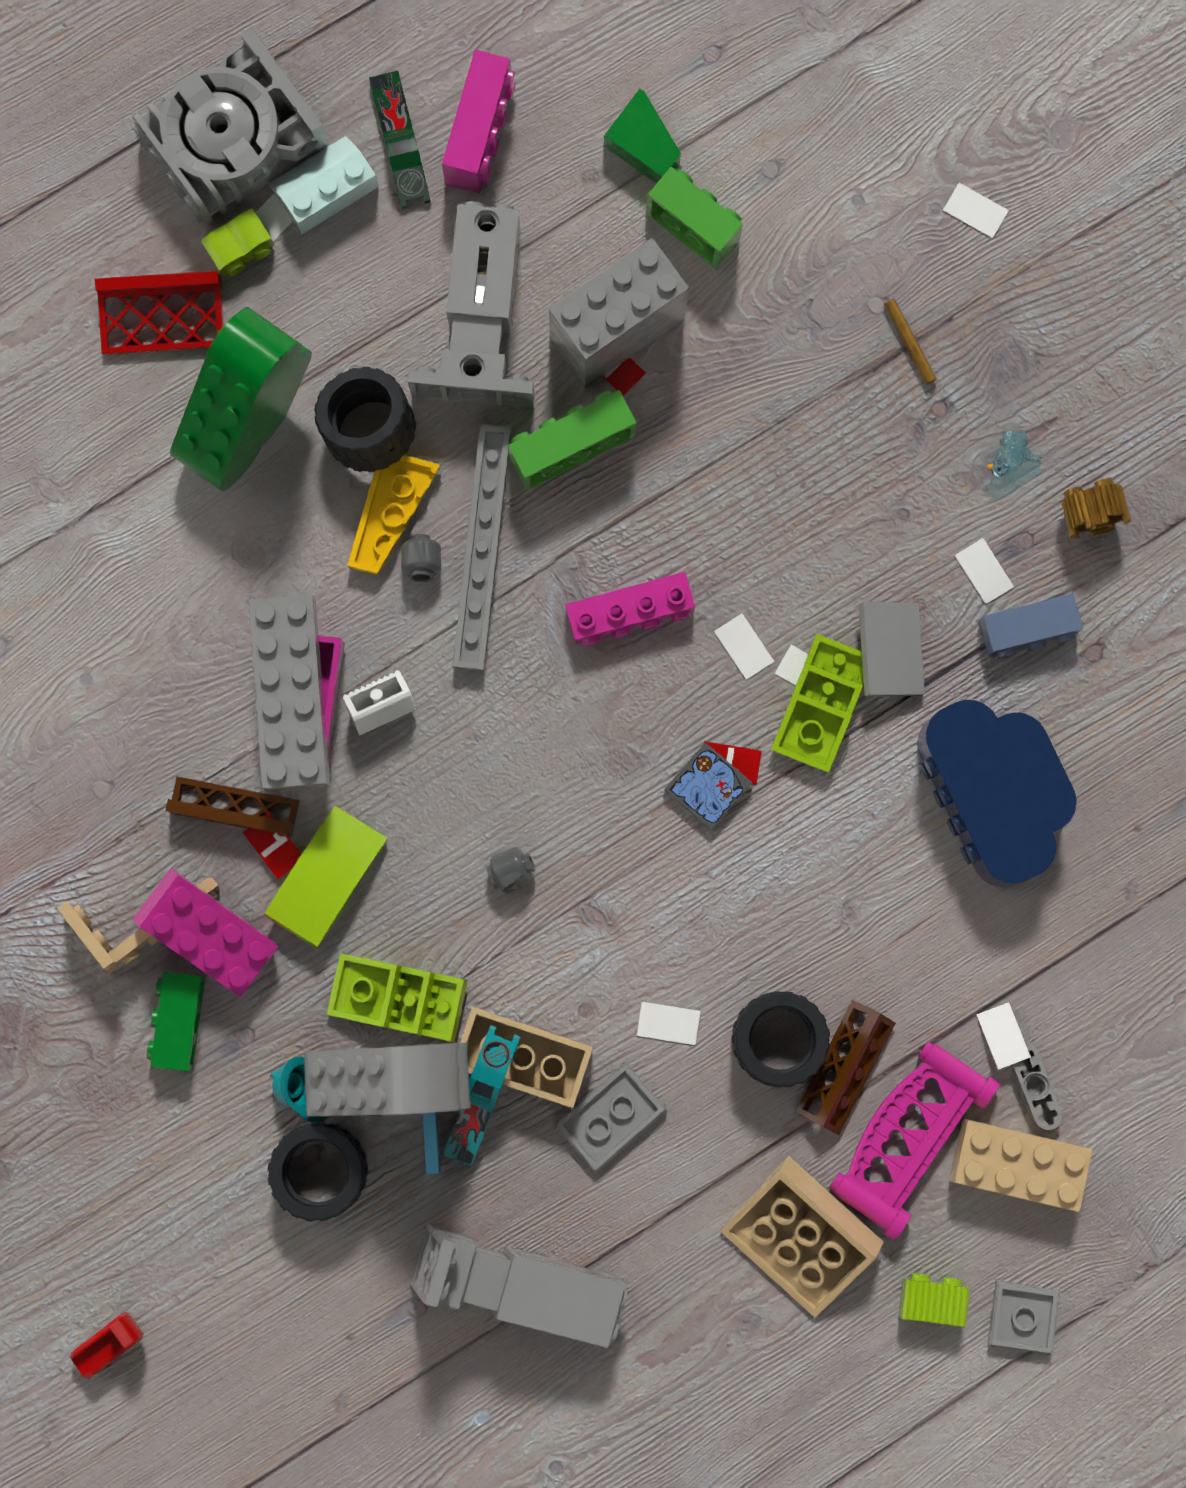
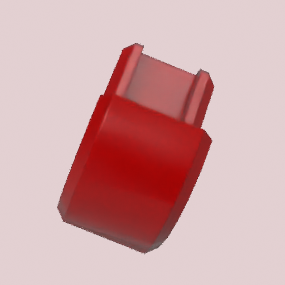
[70,1312,144,1379]

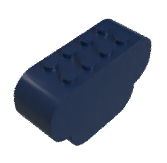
[917,700,1077,887]

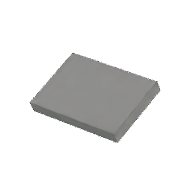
[859,602,925,696]
[554,1062,667,1173]

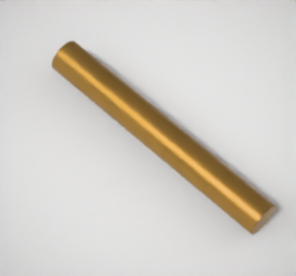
[884,299,937,385]

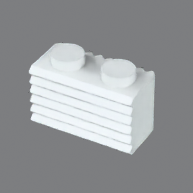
[343,671,416,736]

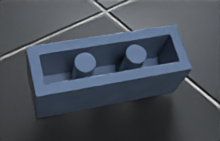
[979,593,1083,659]

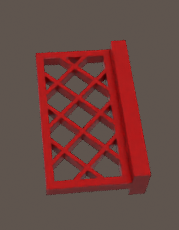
[94,271,224,355]

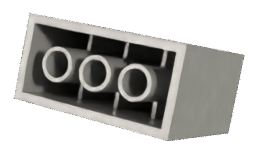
[549,238,689,388]

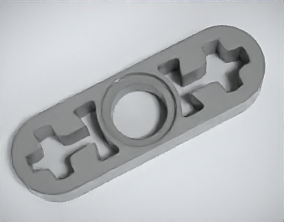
[1011,1042,1063,1130]

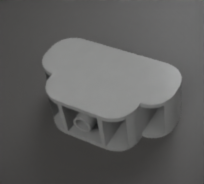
[304,1043,471,1116]

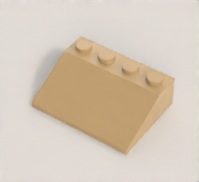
[720,1155,884,1317]

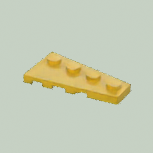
[347,455,441,576]

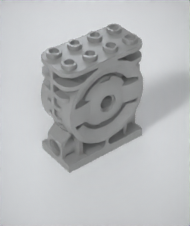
[131,29,328,225]

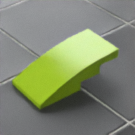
[771,633,864,773]
[264,806,388,949]
[326,953,468,1042]

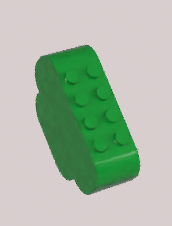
[170,307,312,491]

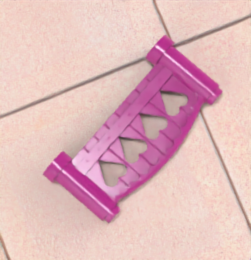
[829,1041,1000,1241]

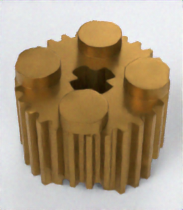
[1061,478,1131,539]

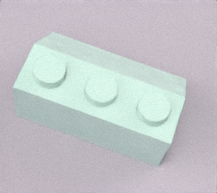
[269,136,378,234]

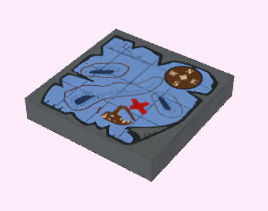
[664,743,752,831]

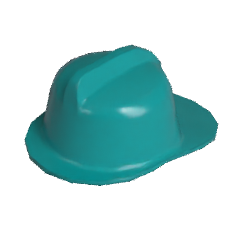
[270,1056,329,1122]

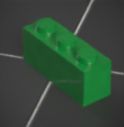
[147,972,205,1071]

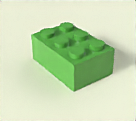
[646,167,743,270]

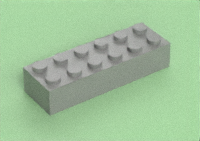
[249,594,330,792]

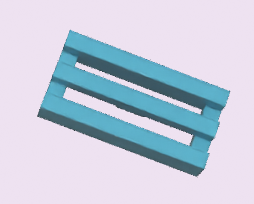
[423,1112,441,1174]

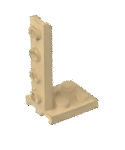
[57,878,219,975]

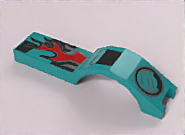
[442,1025,521,1166]

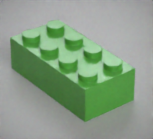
[508,390,637,491]

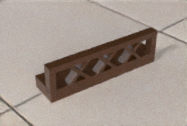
[165,776,300,837]
[795,1000,896,1135]

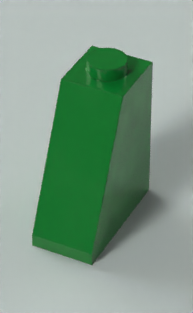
[604,88,682,183]

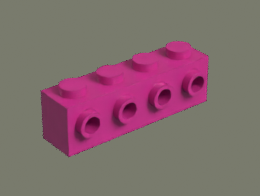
[565,572,695,647]

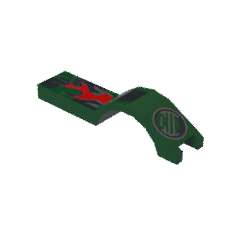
[369,71,431,209]

